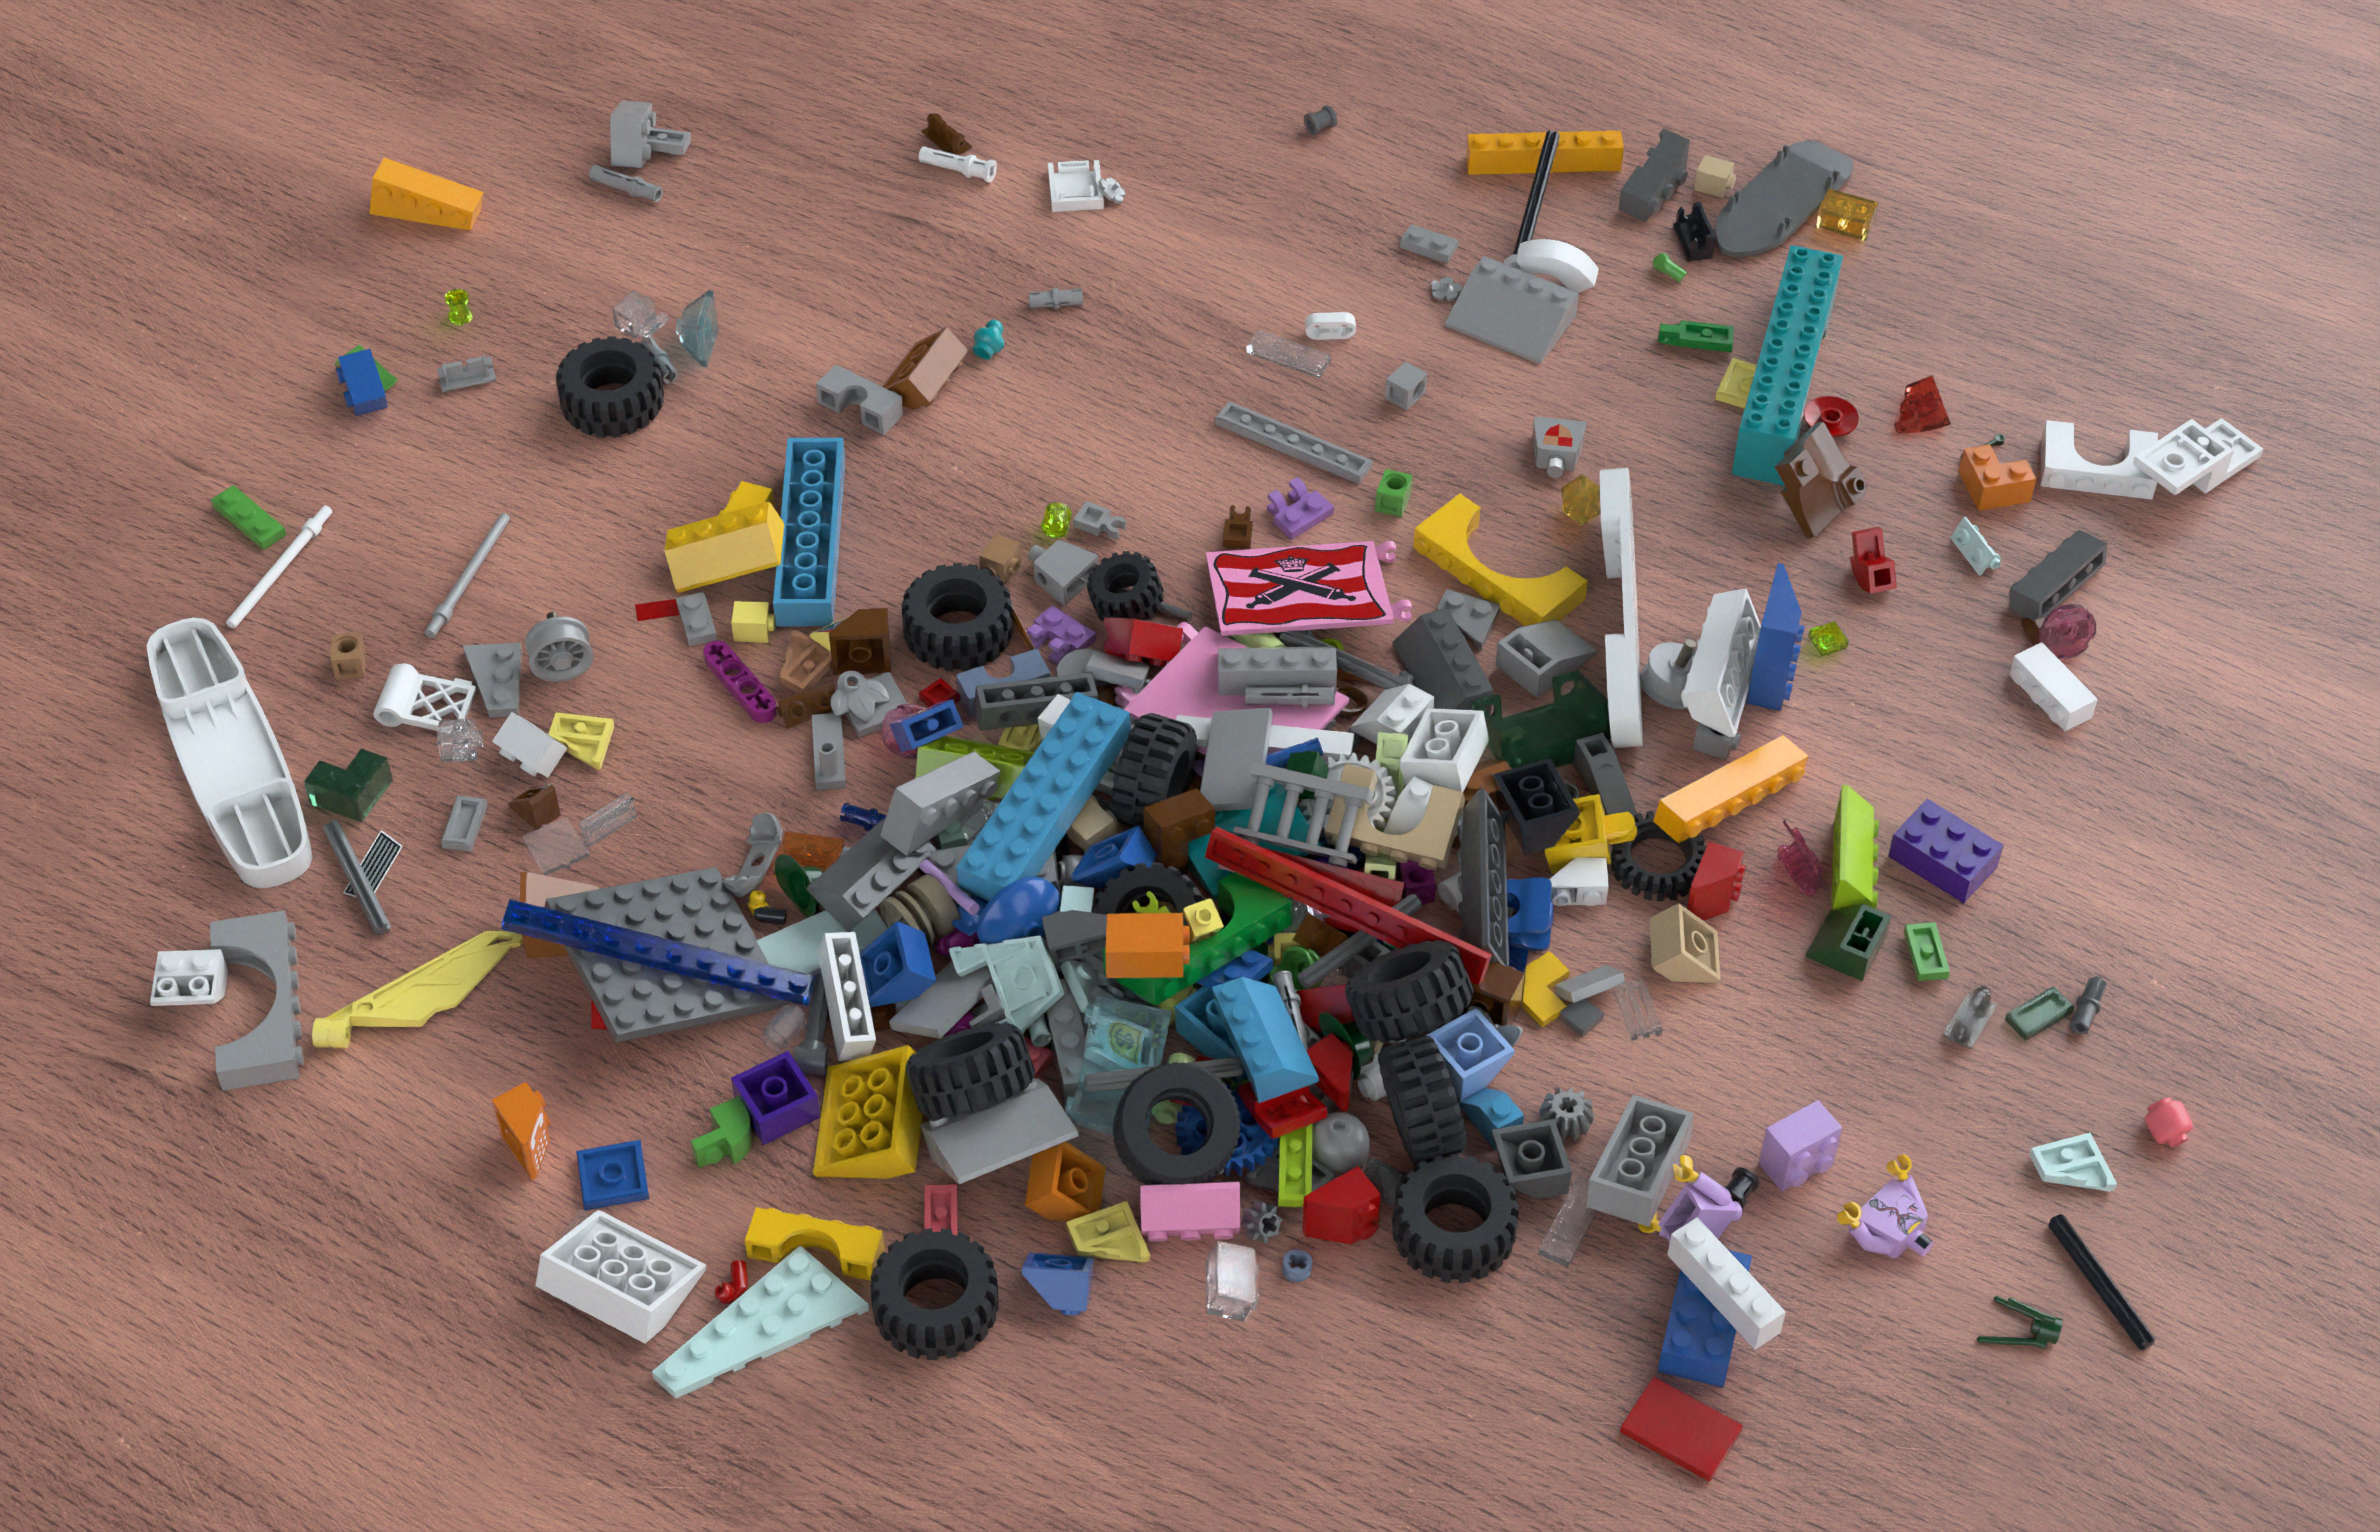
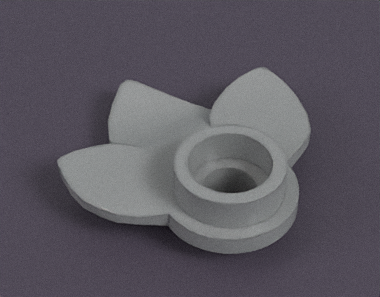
[831,671,889,722]

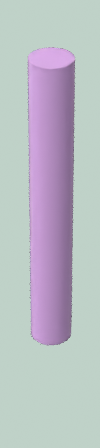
[919,859,979,915]

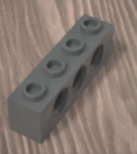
[974,672,1098,731]

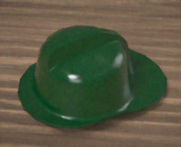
[774,854,823,918]
[1318,1012,1373,1080]

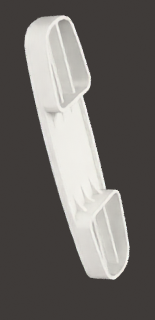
[1600,468,1643,749]
[147,618,313,888]

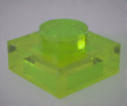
[1808,621,1849,657]

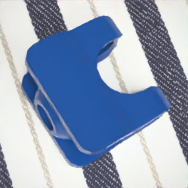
[1507,877,1553,951]

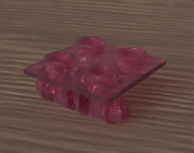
[1777,820,1828,897]

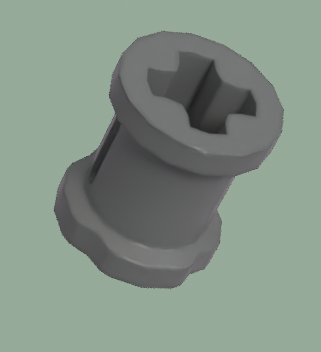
[1304,105,1337,135]

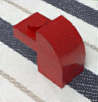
[1850,526,1897,594]

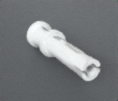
[919,146,997,183]

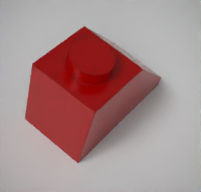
[1306,1033,1353,1112]

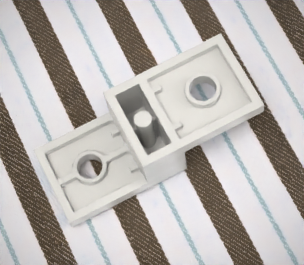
[2133,418,2263,495]

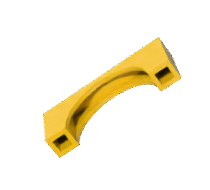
[1413,493,1588,626]

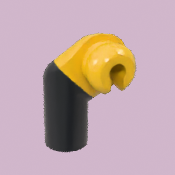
[748,891,787,925]

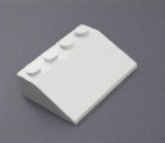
[536,1210,707,1343]

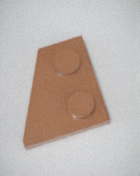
[780,629,832,693]

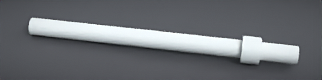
[226,505,333,629]

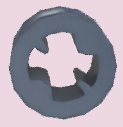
[1282,1249,1313,1282]

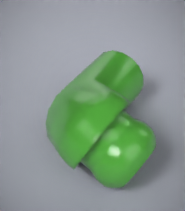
[1653,253,1687,283]

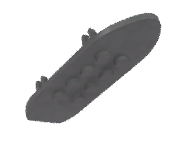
[1715,140,1853,257]

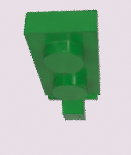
[1658,320,1734,352]

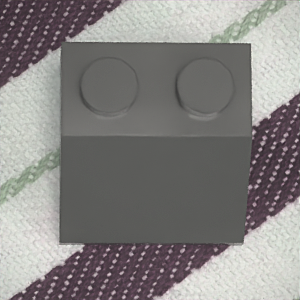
[1491,1119,1572,1199]

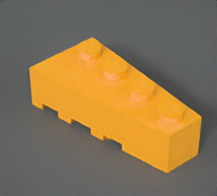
[369,157,483,231]

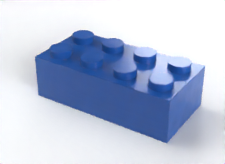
[1657,1250,1752,1388]

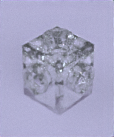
[437,719,483,762]

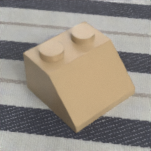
[1649,903,1721,983]

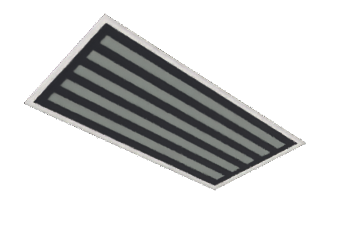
[343,830,403,897]

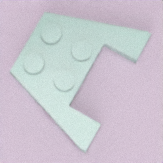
[949,936,1065,1033]

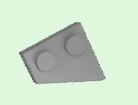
[1437,589,1500,650]

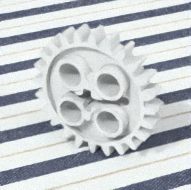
[1298,753,1397,844]

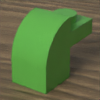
[691,1096,753,1168]

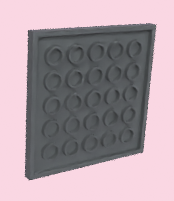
[544,867,790,1043]

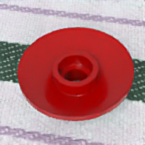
[1804,396,1859,437]

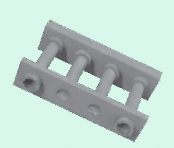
[1233,761,1374,867]

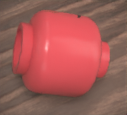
[2144,1097,2194,1148]

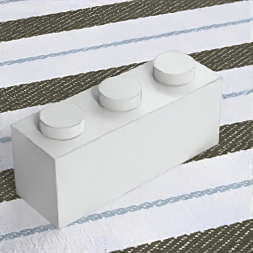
[2009,642,2098,731]

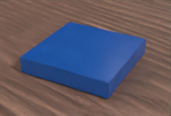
[576,1140,650,1211]

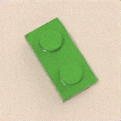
[1904,922,1950,981]

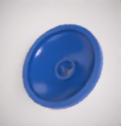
[977,877,1061,945]

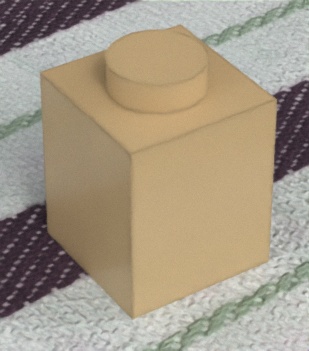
[1694,155,1736,198]

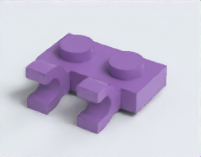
[1267,477,1334,540]
[1027,605,1096,665]

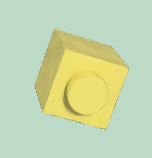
[731,601,775,643]

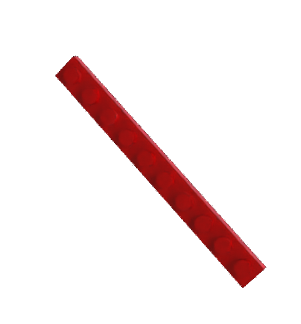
[1205,827,1492,985]

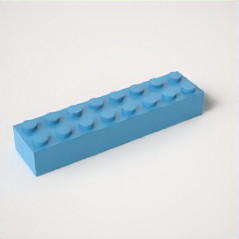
[773,438,845,626]
[956,692,1131,901]

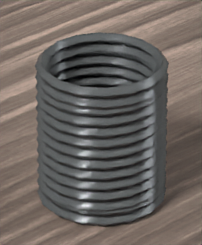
[1363,1158,1405,1206]

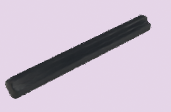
[2048,1214,2155,1351]

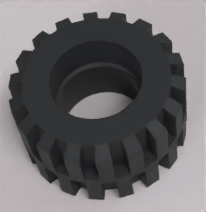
[1087,551,1164,621]

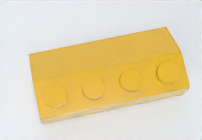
[665,501,784,593]

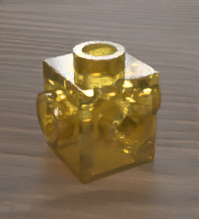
[1561,474,1601,525]

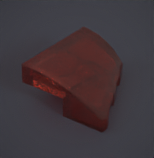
[1894,375,1951,434]

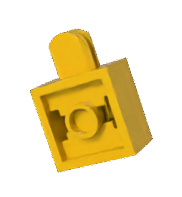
[1545,794,1637,874]

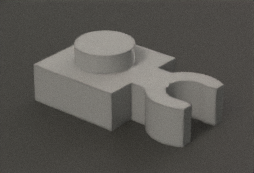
[1073,501,1126,539]

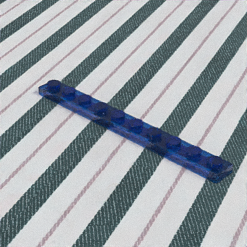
[501,899,816,1006]

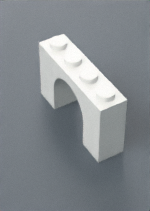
[2040,420,2158,499]

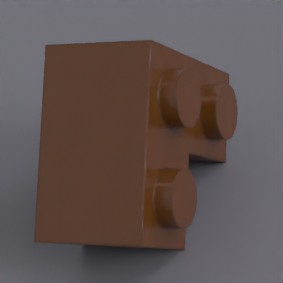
[1144,788,1215,869]

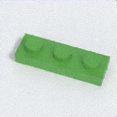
[211,485,286,550]

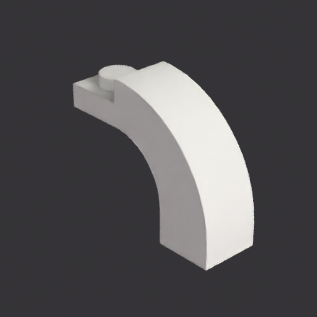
[1504,239,1599,293]

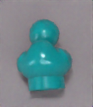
[972,319,1005,360]

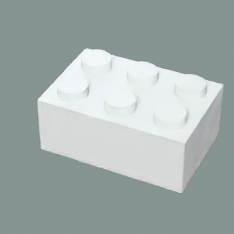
[1399,708,1489,792]

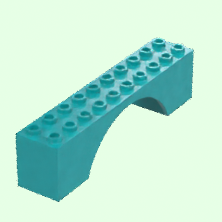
[1731,245,1843,486]

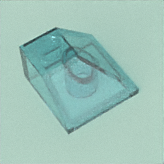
[676,290,719,367]

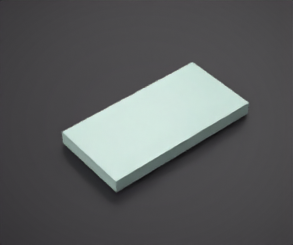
[756,910,888,990]

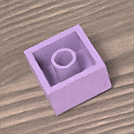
[1758,1100,1842,1191]

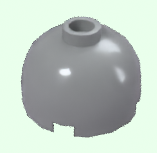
[1312,1111,1370,1177]

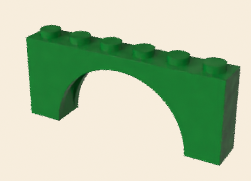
[1103,871,1292,1006]

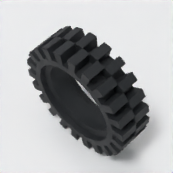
[1611,811,1707,901]

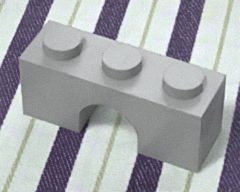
[816,364,903,435]

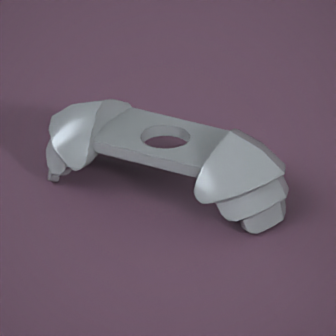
[722,812,783,897]

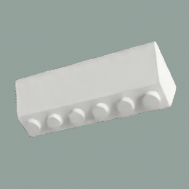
[1681,588,1761,737]

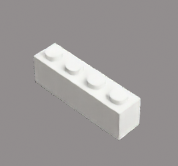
[818,932,876,1061]
[1667,1217,1786,1350]

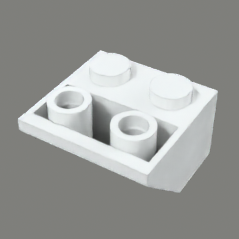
[150,949,228,1006]

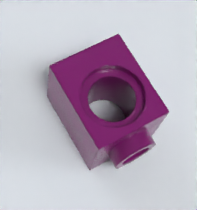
[1397,860,1436,905]

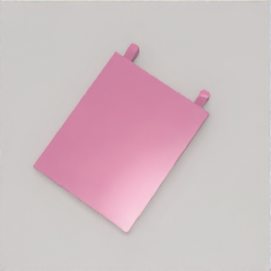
[1115,622,1349,769]

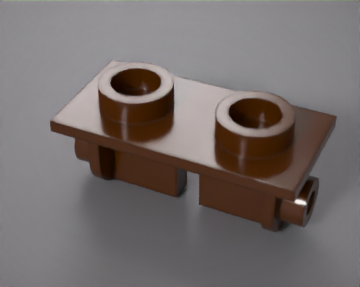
[921,113,972,155]
[776,680,836,729]

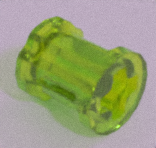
[445,289,473,325]

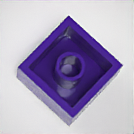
[731,1051,821,1145]

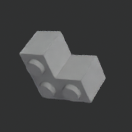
[610,101,656,168]

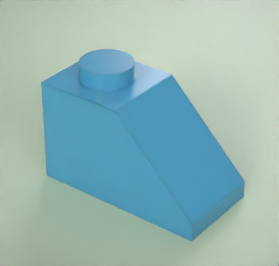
[1459,1088,1524,1150]

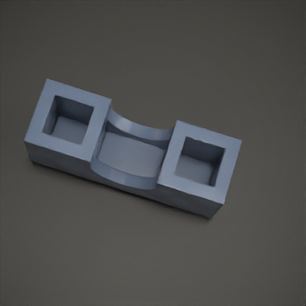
[956,649,1051,718]

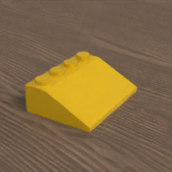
[813,1045,923,1179]

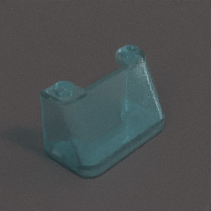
[1065,996,1171,1137]

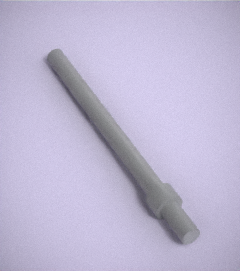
[424,513,510,638]

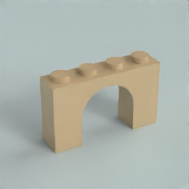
[1325,763,1465,870]

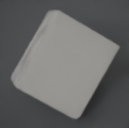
[969,984,1006,1029]

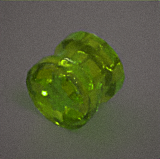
[1041,502,1072,538]

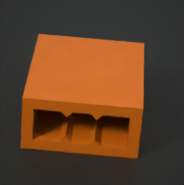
[1105,913,1190,978]

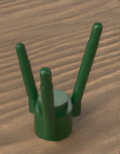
[1977,1296,2063,1349]

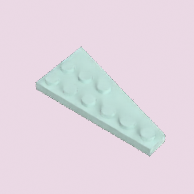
[652,1246,869,1398]

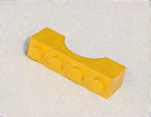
[745,1207,885,1281]

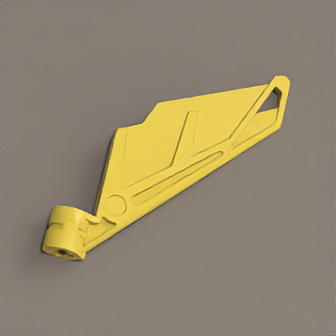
[312,931,523,1048]

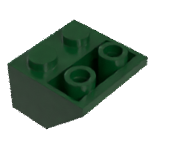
[1805,904,1892,982]

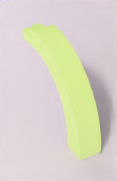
[1364,732,1408,880]

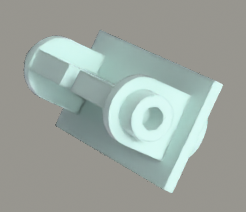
[1950,517,2001,576]

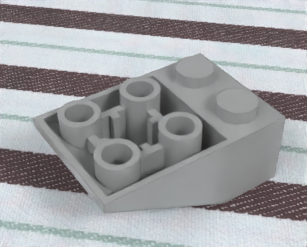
[1495,619,1598,698]

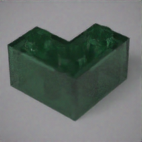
[304,748,393,823]

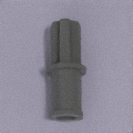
[2070,976,2107,1034]

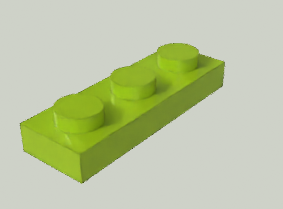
[1278,1124,1313,1207]

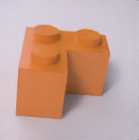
[1958,444,2036,511]

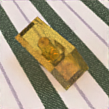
[1816,188,1879,241]

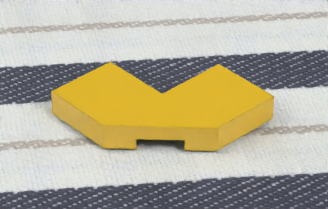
[1522,951,1570,1028]

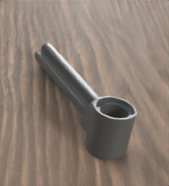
[793,972,829,1076]

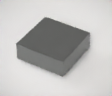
[1559,999,1604,1037]

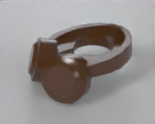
[1334,686,1368,718]

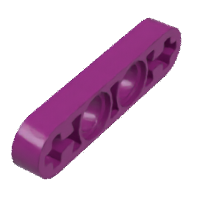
[703,640,777,723]

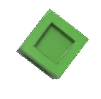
[1375,469,1413,517]

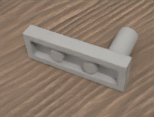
[812,713,846,790]

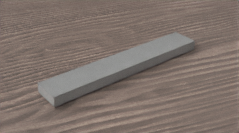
[1215,401,1373,484]

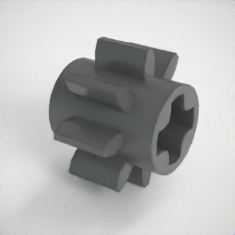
[1240,1200,1283,1243]

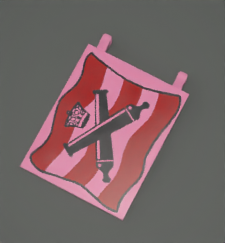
[1206,541,1412,636]

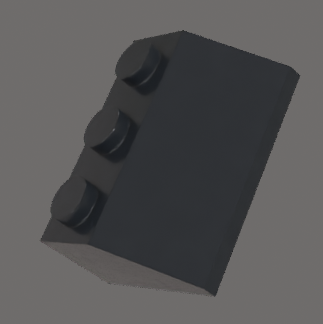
[1493,758,1580,855]

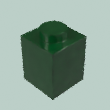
[1285,751,1329,799]

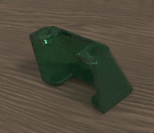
[1471,670,1611,769]

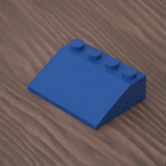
[1746,563,1805,711]

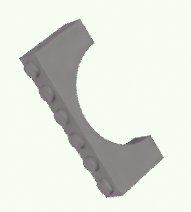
[210,911,304,1090]

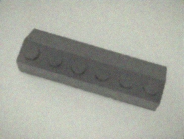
[1457,789,1509,966]

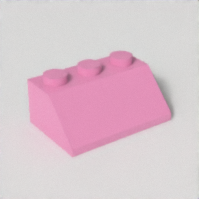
[1140,1182,1240,1242]

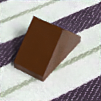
[508,784,561,832]

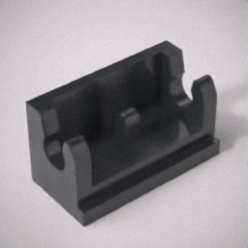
[1673,202,1716,262]

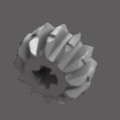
[1539,1086,1594,1142]

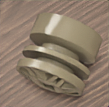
[880,875,960,948]

